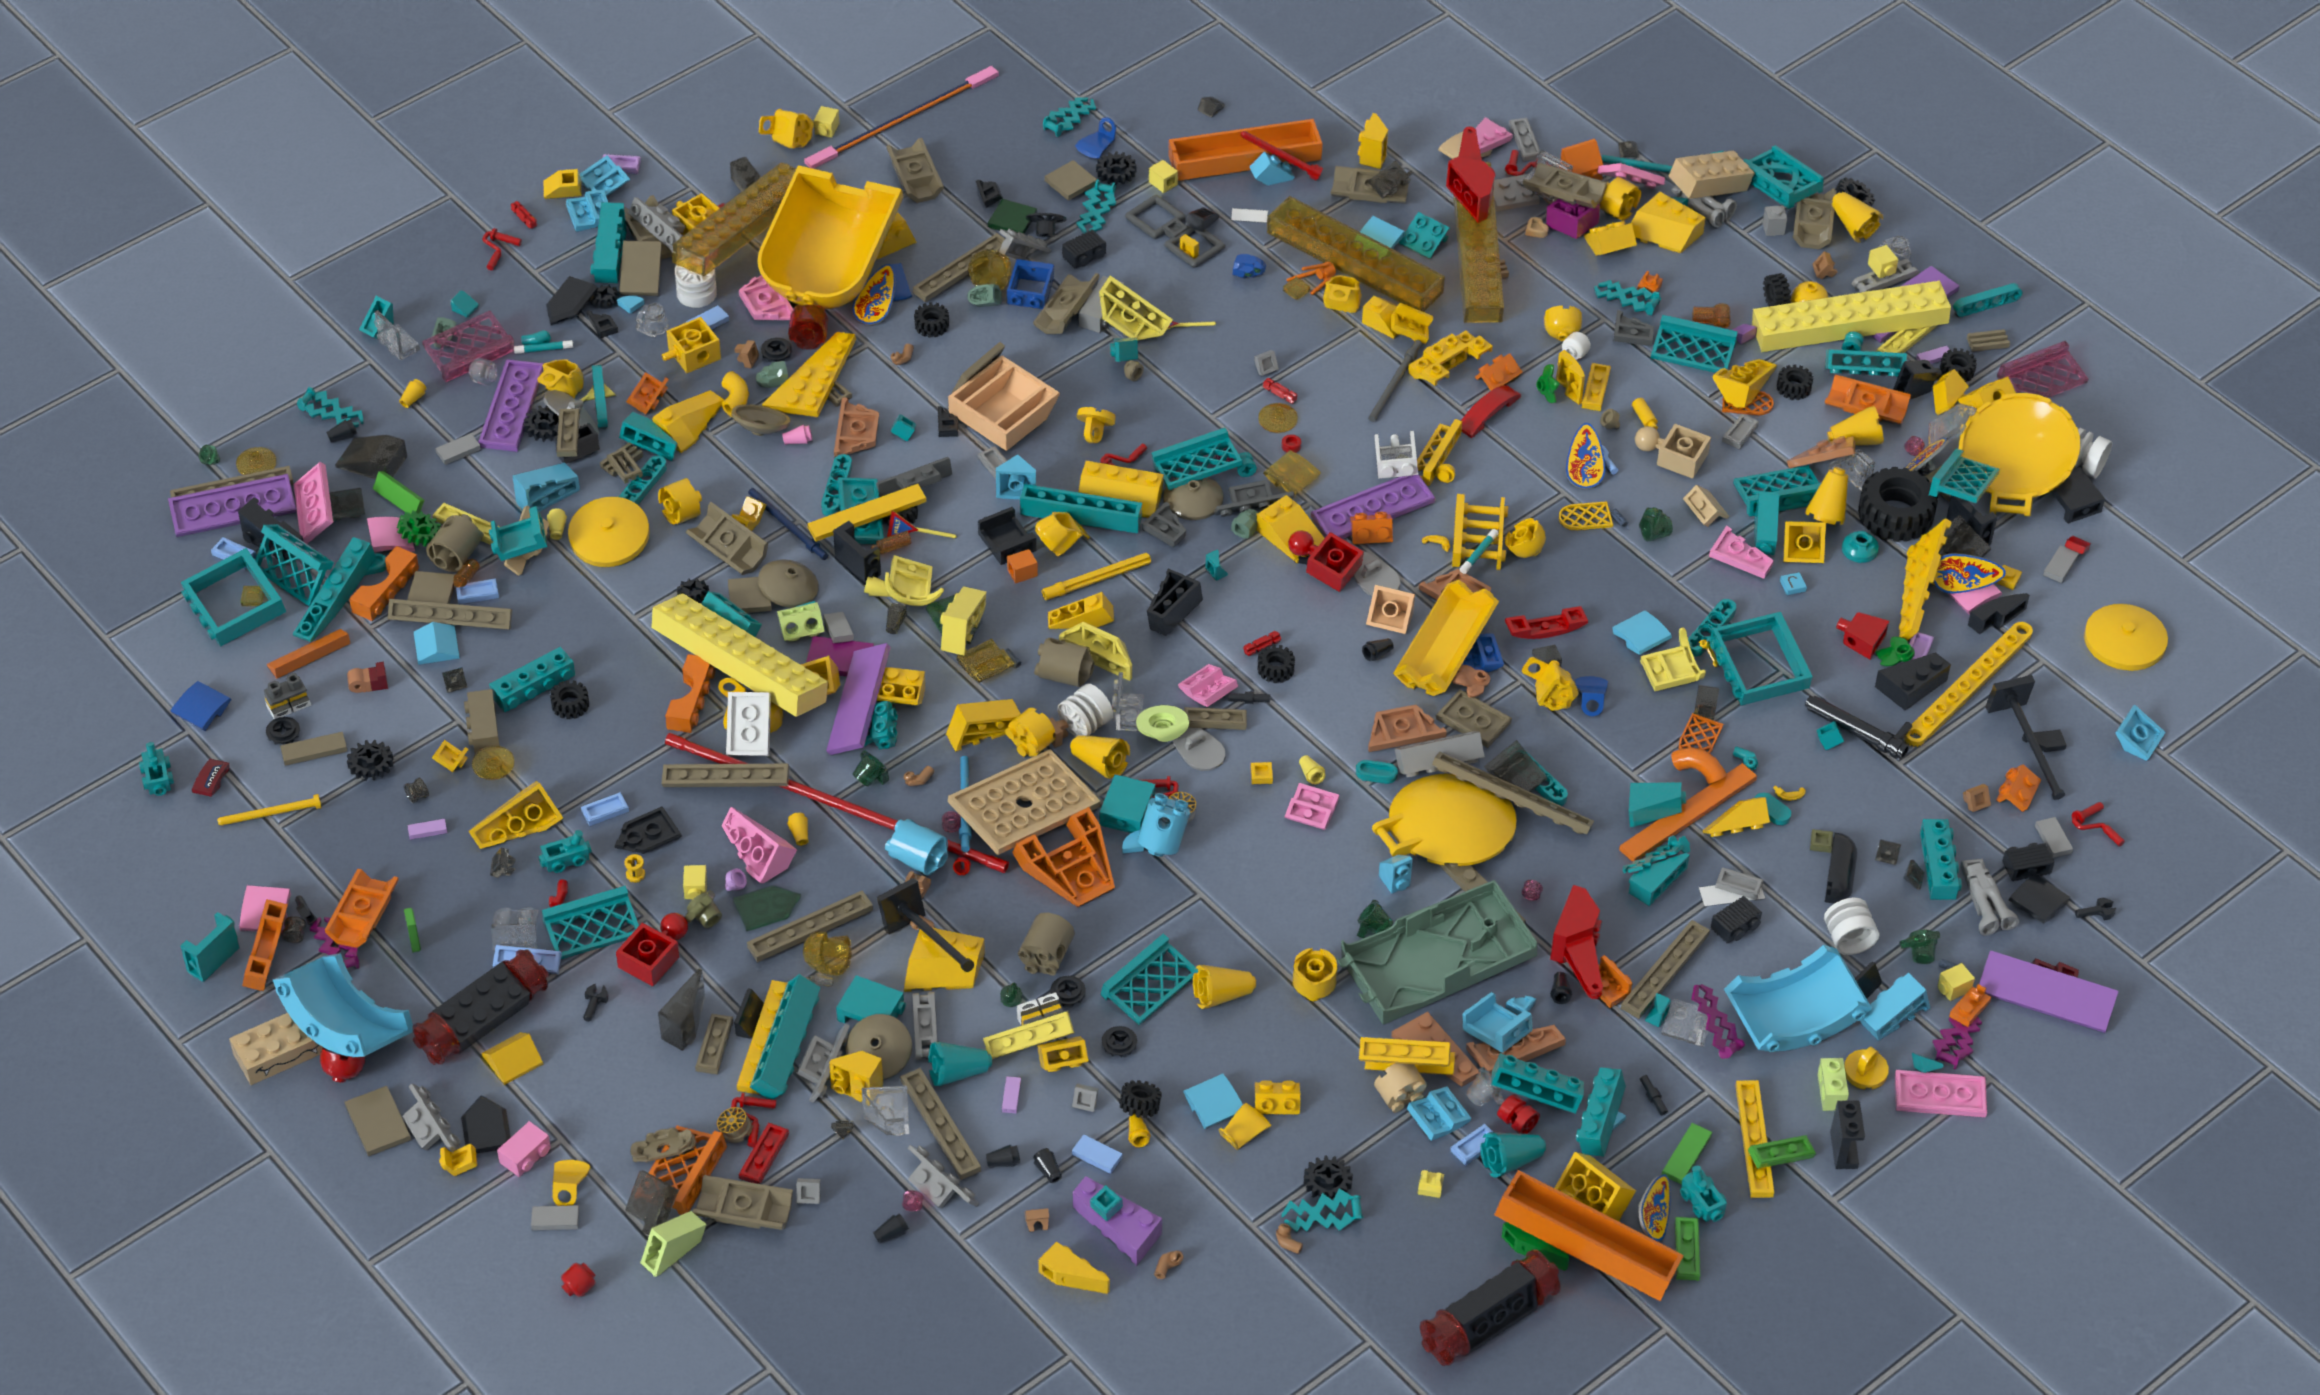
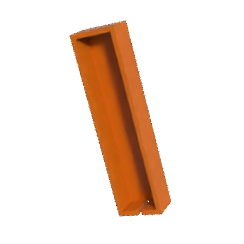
[1169,119,1322,181]
[1494,1170,1684,1301]

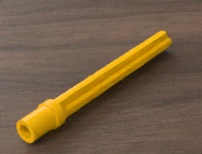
[1041,553,1151,600]

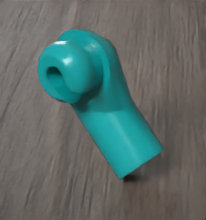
[521,330,551,345]
[1733,746,1758,770]

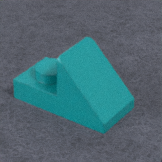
[359,296,394,339]

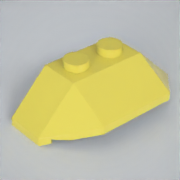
[1099,275,1173,340]
[1059,622,1132,681]

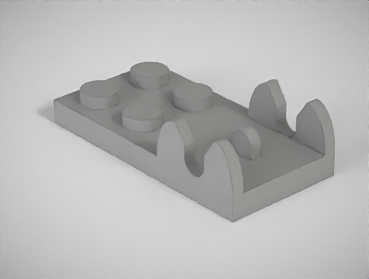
[1463,174,1540,216]

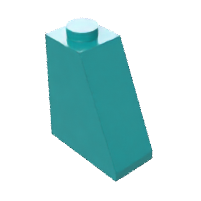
[1754,491,1779,555]
[1629,782,1686,827]

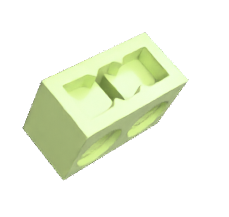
[777,602,825,641]
[1817,1058,1849,1111]

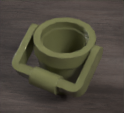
[684,890,722,928]

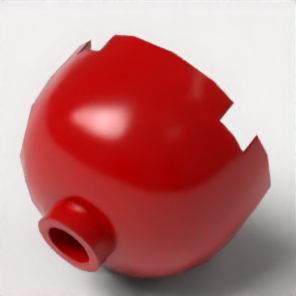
[320,1047,366,1082]

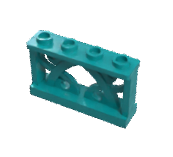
[1743,145,1824,209]

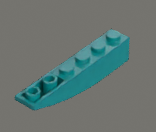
[293,537,376,642]

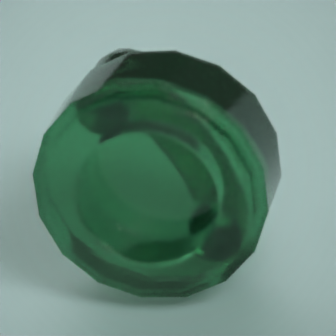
[199,444,220,465]
[1000,982,1022,1007]

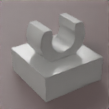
[1254,350,1279,376]
[1072,1083,1099,1112]
[797,1178,820,1204]

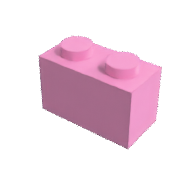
[497,1121,551,1177]

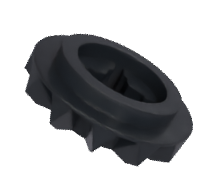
[590,284,620,309]
[761,338,792,362]
[677,578,709,603]
[266,717,300,745]
[1050,976,1086,1007]
[1102,1026,1137,1058]

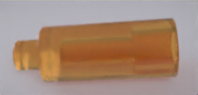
[870,531,912,555]
[453,559,480,587]

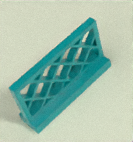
[1651,315,1738,373]
[1151,428,1243,490]
[1929,448,2000,503]
[1733,465,1821,517]
[255,524,334,606]
[542,885,639,959]
[1100,933,1198,1025]

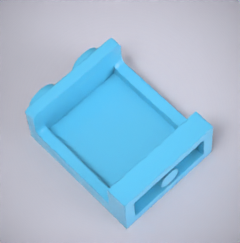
[1462,992,1532,1053]

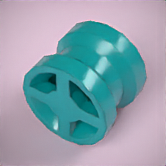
[1842,331,1864,351]
[1234,452,1257,477]

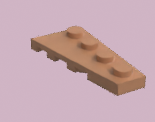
[1391,1012,1480,1087]
[1466,1025,1566,1077]

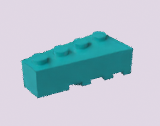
[591,202,627,284]

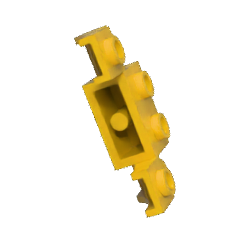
[1408,331,1493,386]

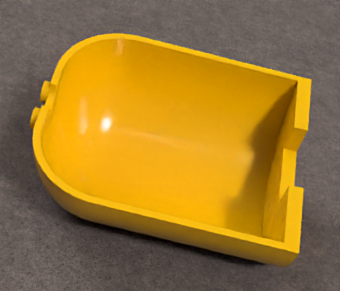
[758,165,903,309]

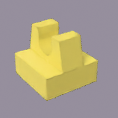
[1418,1170,1444,1198]

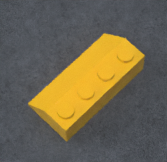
[1078,461,1164,518]

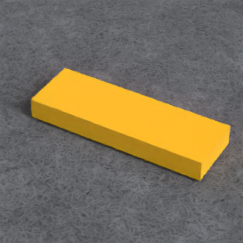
[1581,363,1611,411]

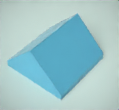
[996,455,1036,499]

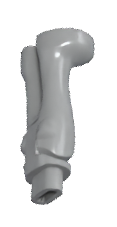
[1672,185,1737,228]
[1966,863,2019,936]

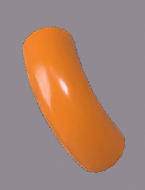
[1671,747,1727,784]

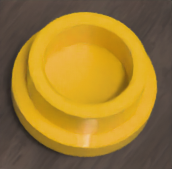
[1436,464,1455,483]

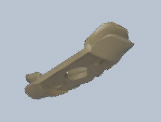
[630,1128,696,1162]

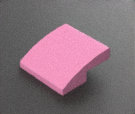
[367,517,415,552]
[1948,584,2002,615]
[1178,664,1238,707]
[1285,783,1340,830]
[239,885,291,934]

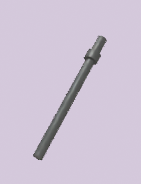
[1368,340,1422,422]

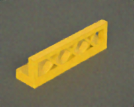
[1417,419,1462,486]

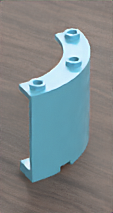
[1724,945,1872,1052]
[273,953,414,1057]

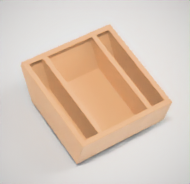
[948,355,1060,451]

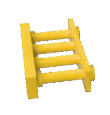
[1452,494,1508,570]
[1359,1037,1455,1075]

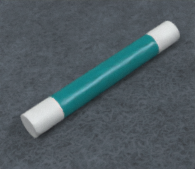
[514,340,573,354]
[1460,529,1499,574]

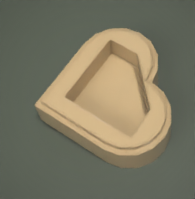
[1525,217,1549,238]

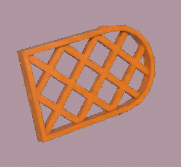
[1722,391,1774,415]
[1678,713,1724,754]

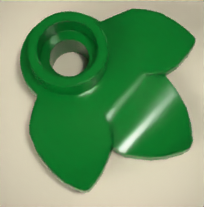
[1536,364,1560,403]
[1875,637,1915,666]

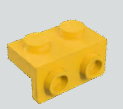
[1391,303,1433,344]
[1255,1080,1300,1114]

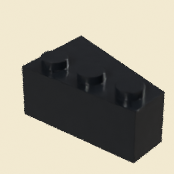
[238,497,304,564]
[1147,568,1203,636]
[1875,652,1951,711]

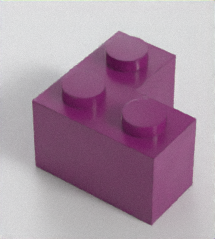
[1546,199,1600,239]

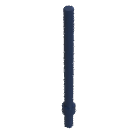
[748,488,829,560]

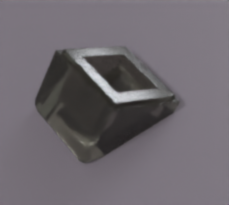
[1198,96,1225,117]

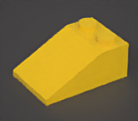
[1256,495,1325,564]

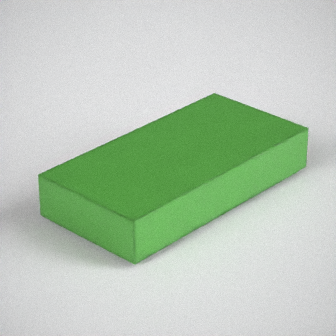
[404,908,421,952]

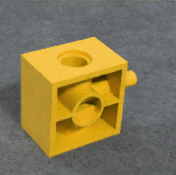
[672,193,727,249]
[662,317,721,373]
[1958,377,2016,420]

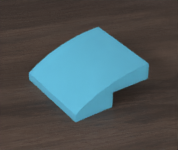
[580,155,630,196]
[566,190,608,231]
[1351,216,1404,263]
[1612,610,1672,655]
[1183,1074,1243,1129]
[1407,1087,1472,1141]

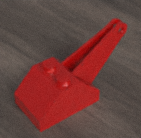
[1446,126,1495,223]
[1550,885,1603,999]

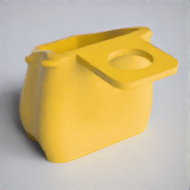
[758,109,814,149]
[1323,275,1362,313]
[537,359,584,399]
[1035,512,1090,557]
[1522,657,1578,711]

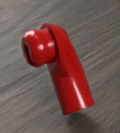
[549,879,568,907]

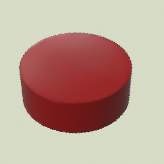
[1282,434,1301,453]

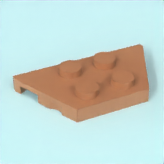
[834,397,880,457]
[1787,436,1856,468]
[1419,569,1491,600]
[1368,704,1447,752]

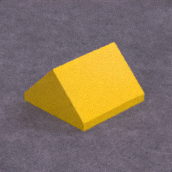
[482,1032,543,1085]

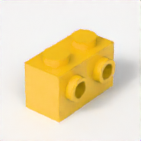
[1037,1036,1089,1072]

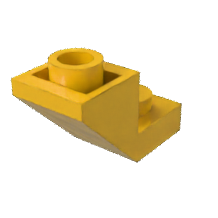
[731,496,767,531]

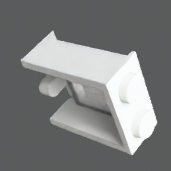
[1374,431,1418,479]

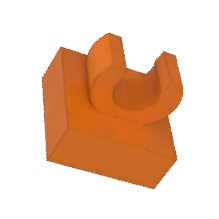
[1637,271,1663,293]

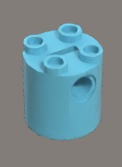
[1138,793,1190,857]
[885,819,948,876]

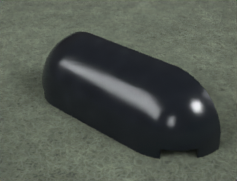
[1825,833,1857,903]

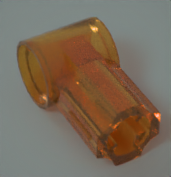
[1692,303,1731,328]

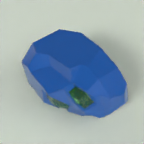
[1233,254,1266,279]

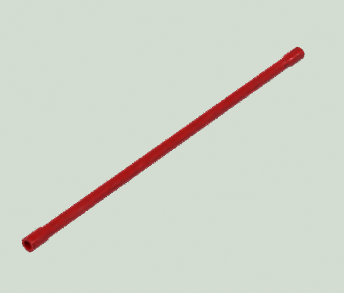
[665,733,1009,874]

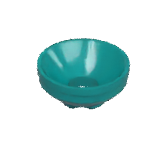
[1842,531,1879,563]

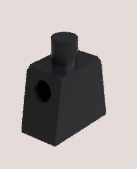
[1893,360,1942,400]

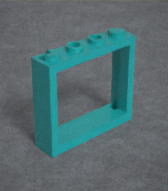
[181,548,286,647]
[1709,611,1813,706]

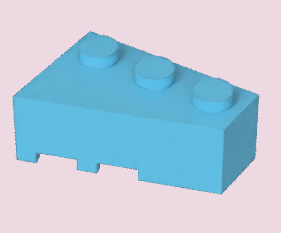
[512,463,580,512]
[1860,973,1931,1041]

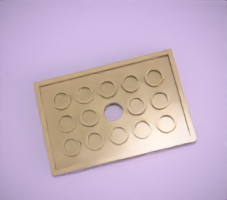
[948,749,1101,855]

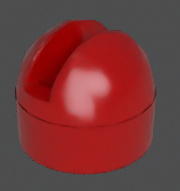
[953,857,971,875]

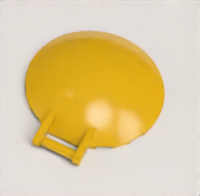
[1959,393,2080,517]
[1372,773,1517,866]

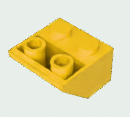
[1357,113,1388,169]
[1584,221,1637,255]
[876,667,926,705]
[829,1051,883,1104]

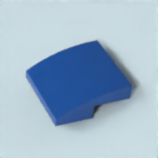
[1462,633,1504,673]
[170,681,232,731]

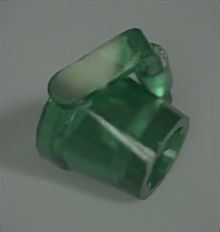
[1639,507,1673,541]
[852,750,889,787]
[1357,900,1393,938]
[1899,930,1940,964]

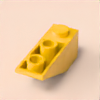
[1048,592,1114,629]
[1703,797,1770,837]
[1038,1241,1110,1294]

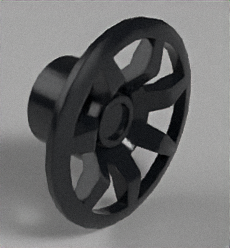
[1025,213,1067,237]

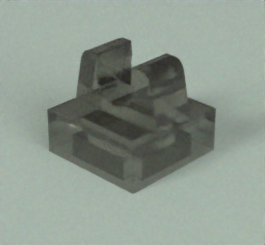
[490,847,516,878]

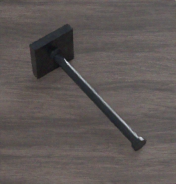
[1985,675,2065,800]
[877,878,974,972]

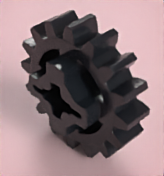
[1096,151,1137,185]
[1835,177,1875,207]
[524,405,559,442]
[347,740,394,781]
[1303,1155,1353,1200]

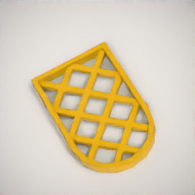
[1559,501,1613,530]

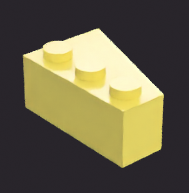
[940,586,987,655]

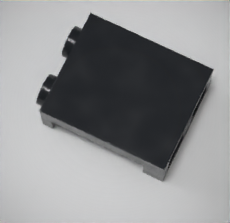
[2046,467,2105,524]
[1946,495,1998,552]
[978,507,1037,565]
[833,521,881,585]
[1830,1101,1865,1169]

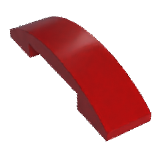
[1461,385,1521,438]
[1505,606,1588,639]

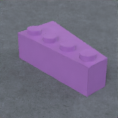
[1073,1176,1162,1266]

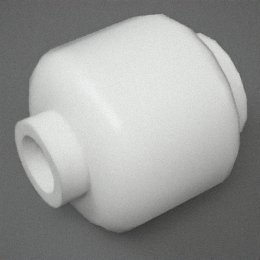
[1562,332,1591,360]

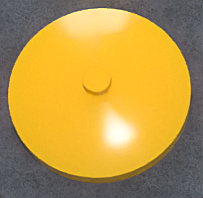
[568,497,650,567]
[2084,604,2168,671]

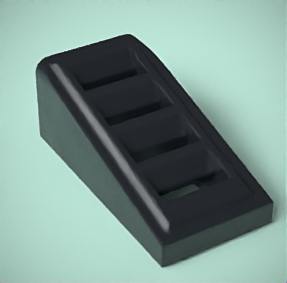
[1185,207,1220,232]

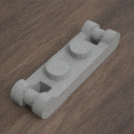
[1852,259,1919,293]
[912,992,937,1060]

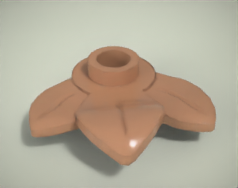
[1452,665,1490,698]

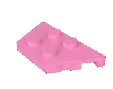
[739,275,797,320]

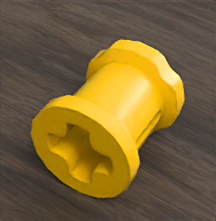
[624,854,645,883]

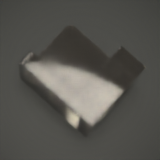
[1532,645,1562,672]
[1694,685,1719,720]

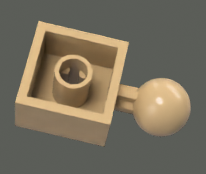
[1635,424,1711,479]

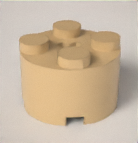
[1374,1063,1427,1113]

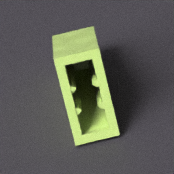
[641,1211,706,1277]

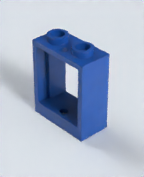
[1007,259,1054,309]

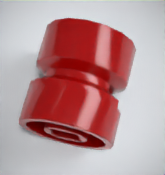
[1497,1094,1540,1134]

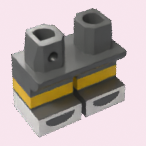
[264,673,311,719]
[1017,992,1065,1026]

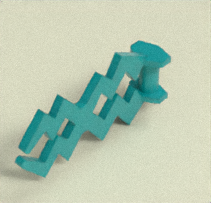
[1043,97,1096,137]
[1076,179,1116,233]
[1594,280,1661,316]
[297,387,364,427]
[1622,835,1690,874]
[1281,1189,1364,1232]

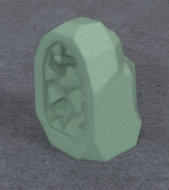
[967,284,1002,307]
[432,317,456,348]
[756,361,788,388]
[1231,509,1258,538]

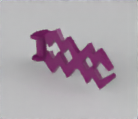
[310,917,359,969]
[1691,984,1745,1059]
[1933,1017,1982,1069]

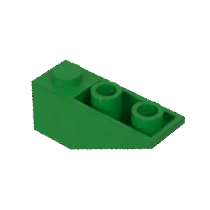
[1501,1222,1569,1271]

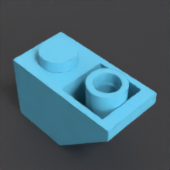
[1249,152,1295,186]
[1379,855,1413,894]

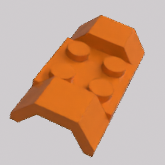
[1825,374,1911,425]
[325,869,399,948]

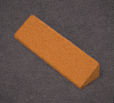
[267,629,350,679]

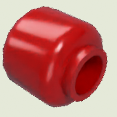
[561,1262,596,1297]

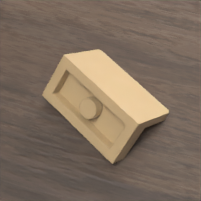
[1683,485,1729,527]

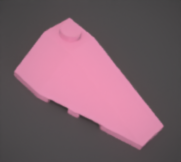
[721,807,797,883]

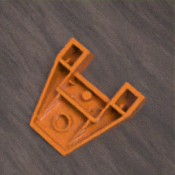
[1012,807,1115,907]

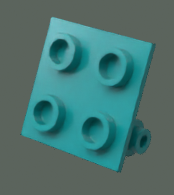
[1398,212,1450,259]

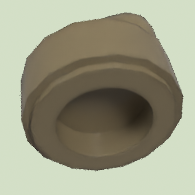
[1124,360,1144,381]
[1600,408,1620,429]

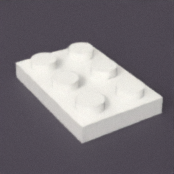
[726,692,771,756]

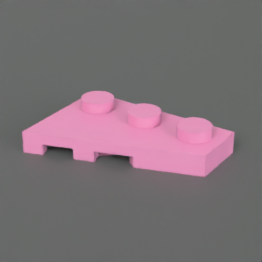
[1475,117,1513,154]
[1598,163,1665,188]
[1709,526,1774,579]

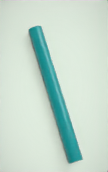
[1602,155,1673,173]

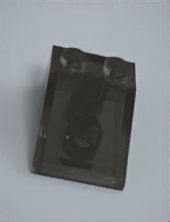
[335,435,407,479]
[658,968,705,1051]

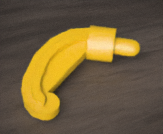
[1422,535,1450,552]
[1699,640,1718,667]
[1773,786,1806,801]

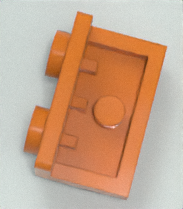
[1475,353,1523,390]
[626,372,669,415]
[1350,512,1393,544]
[1996,764,2041,812]
[1599,955,1632,1008]

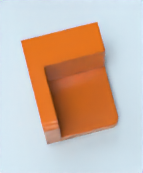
[1007,549,1038,584]

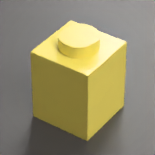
[814,106,840,138]
[1149,160,1178,193]
[1868,245,1898,278]
[683,865,707,900]
[1937,963,1975,1001]

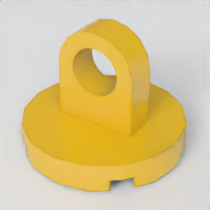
[1076,407,1116,443]
[1844,1047,1889,1090]

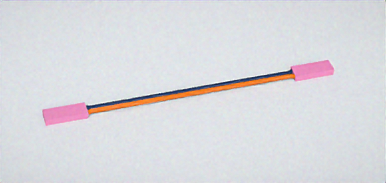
[804,66,999,169]

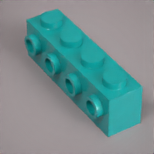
[1825,349,1907,376]
[489,647,575,713]
[1920,819,1962,900]
[1491,1053,1584,1114]
[1576,1067,1626,1157]

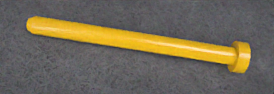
[217,794,322,826]

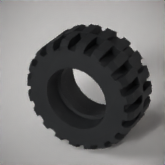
[1858,467,1938,542]

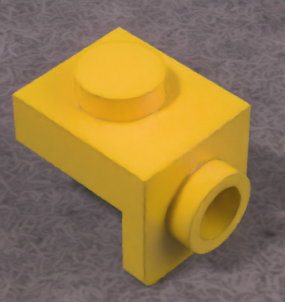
[432,740,469,772]
[439,1144,477,1176]

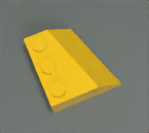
[1631,192,1706,253]
[904,928,985,992]
[1554,1152,1636,1222]

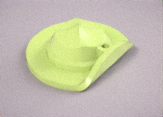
[1136,705,1189,742]

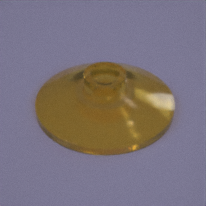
[1258,403,1298,433]
[236,447,276,475]
[472,746,515,780]

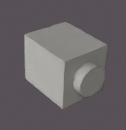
[1762,206,1787,236]

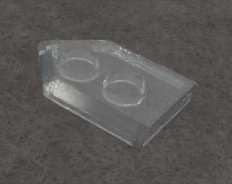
[1928,403,1977,446]

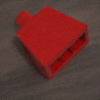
[1836,612,1889,660]

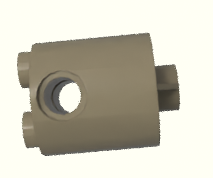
[426,514,484,572]
[1034,638,1094,687]
[1018,912,1075,976]

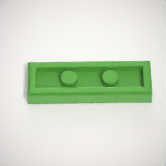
[373,471,425,514]
[1662,1123,1712,1185]
[1748,1135,1816,1169]
[1675,1217,1700,1281]

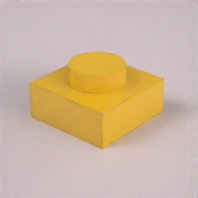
[1180,234,1199,259]
[1996,564,2022,590]
[1250,762,1273,784]

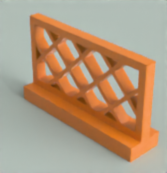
[635,1126,727,1215]

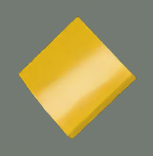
[1556,350,1585,405]

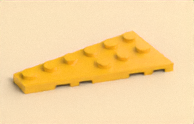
[762,332,856,417]
[1899,518,1952,641]

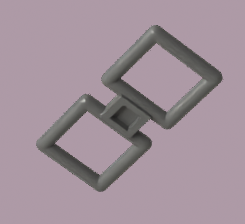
[1125,195,1225,267]

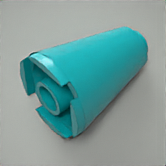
[928,1041,992,1086]
[1480,1132,1546,1178]

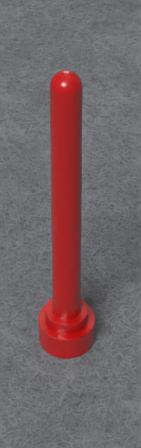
[1241,131,1323,181]

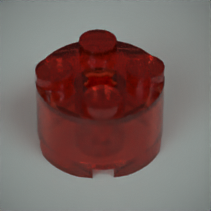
[788,305,828,350]

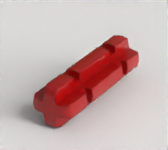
[511,201,537,229]
[1263,378,1298,404]
[1243,631,1281,656]

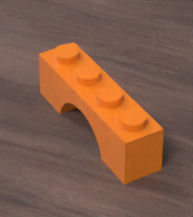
[349,546,419,621]
[665,654,716,733]
[242,899,288,991]

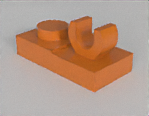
[1949,984,1991,1027]

